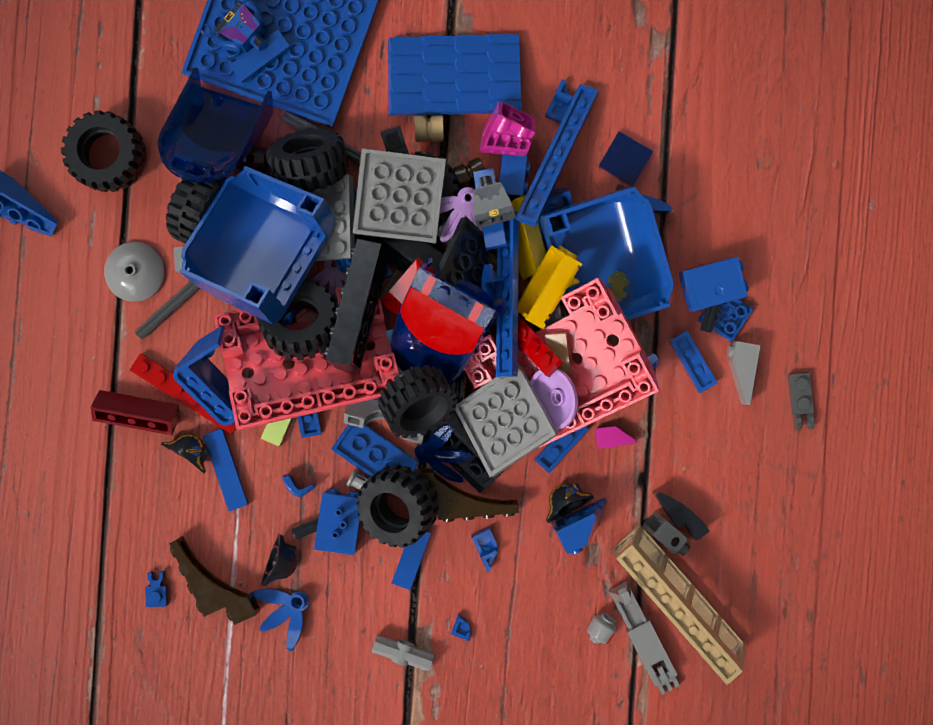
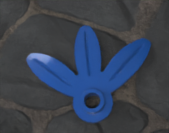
[253,589,309,651]

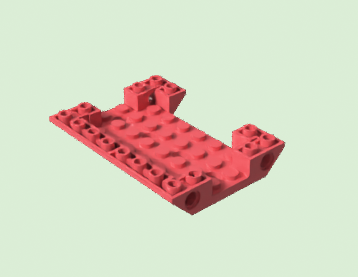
[456,277,660,448]
[214,287,400,431]

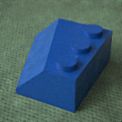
[551,497,607,555]

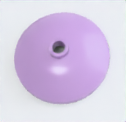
[530,369,578,430]

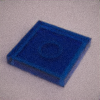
[598,131,653,187]

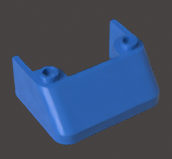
[173,325,235,425]

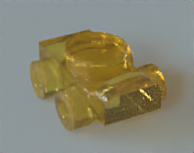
[607,271,629,302]

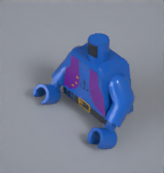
[201,0,267,52]

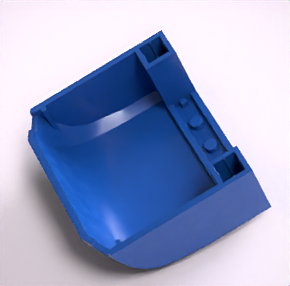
[179,166,336,324]
[539,186,674,320]

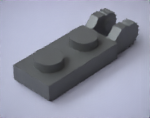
[788,373,815,430]

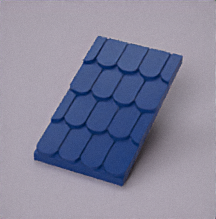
[388,34,522,116]

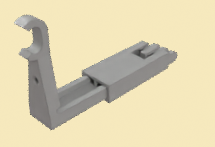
[608,581,680,696]

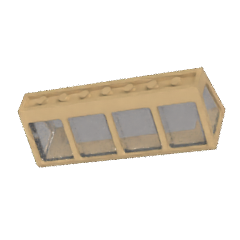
[610,524,747,685]

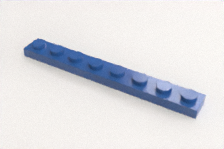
[516,84,598,227]
[496,211,519,378]

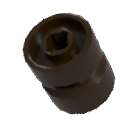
[235,146,268,174]
[452,157,485,189]

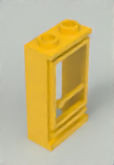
[518,245,582,329]

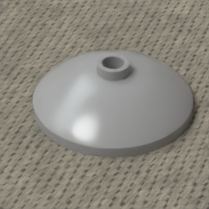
[104,242,165,302]

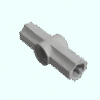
[371,634,434,672]

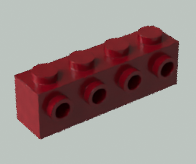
[90,390,180,435]

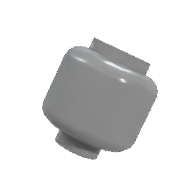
[587,613,617,645]

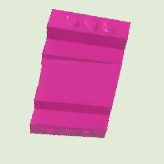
[479,100,535,156]

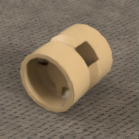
[414,115,444,142]

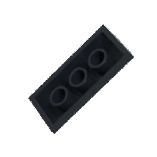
[423,411,504,493]

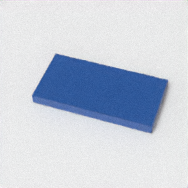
[331,424,419,477]

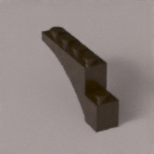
[416,468,519,522]
[169,536,261,625]

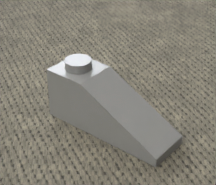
[727,341,761,405]

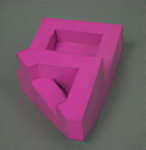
[595,426,638,449]

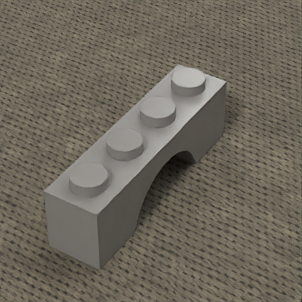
[344,399,424,444]

